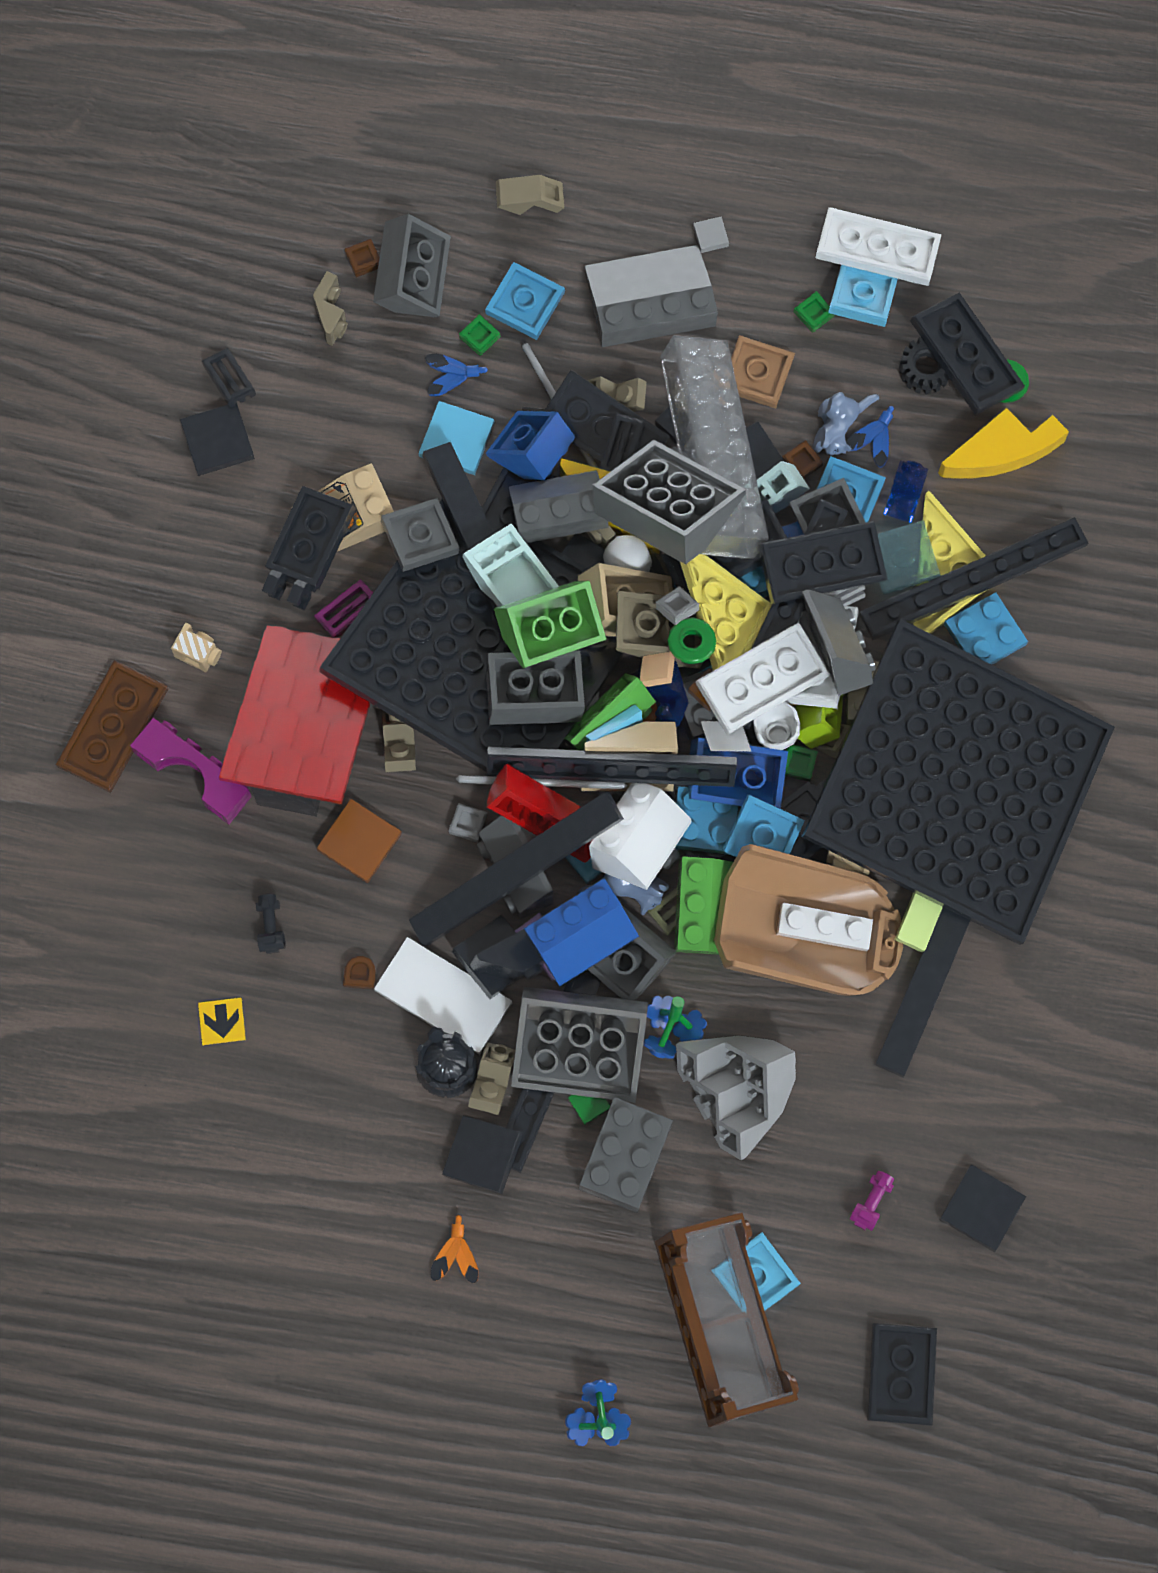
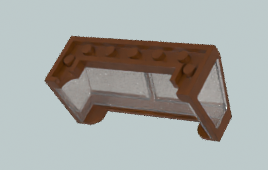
[655,1212,799,1427]

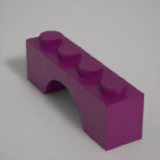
[130,718,252,825]

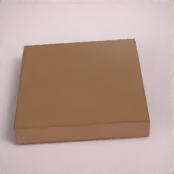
[720,335,795,409]

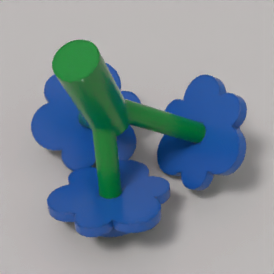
[643,996,707,1059]
[565,1379,631,1446]

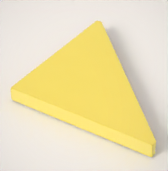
[913,491,987,634]
[680,552,772,671]

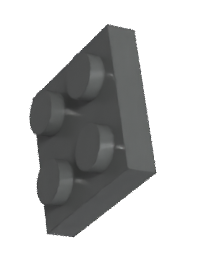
[381,498,460,572]

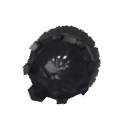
[415,1027,478,1098]

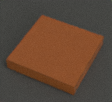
[316,799,402,883]

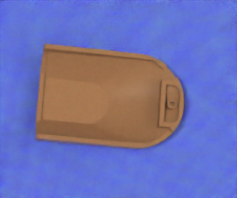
[714,844,903,996]

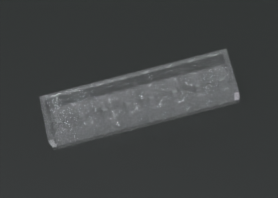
[660,335,769,559]

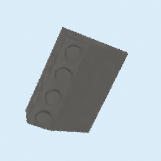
[584,245,718,347]
[593,440,746,564]
[511,987,648,1103]

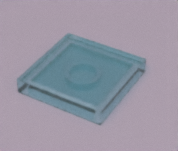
[878,520,941,595]

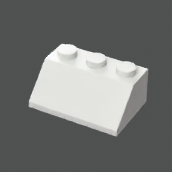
[589,783,692,890]

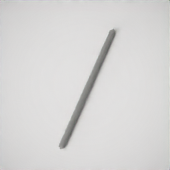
[522,342,598,468]
[456,775,627,789]

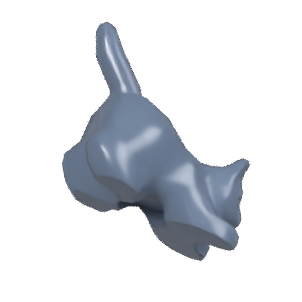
[812,392,879,456]
[578,874,669,915]

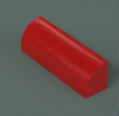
[487,764,593,863]

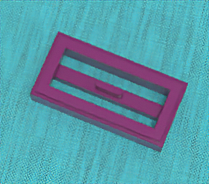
[314,579,373,638]

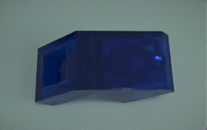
[883,460,929,523]
[646,661,689,727]

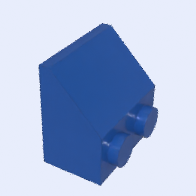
[486,411,575,480]

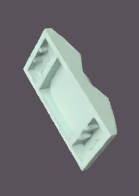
[462,524,559,607]

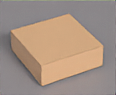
[640,652,675,687]

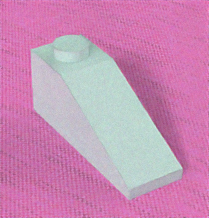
[728,461,810,519]

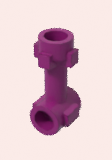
[849,1170,895,1231]

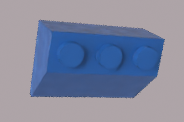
[688,738,788,809]
[524,878,639,987]

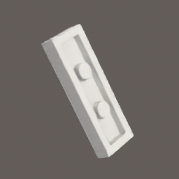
[776,903,873,951]

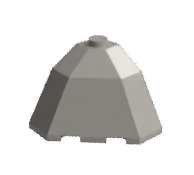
[676,1036,796,1160]

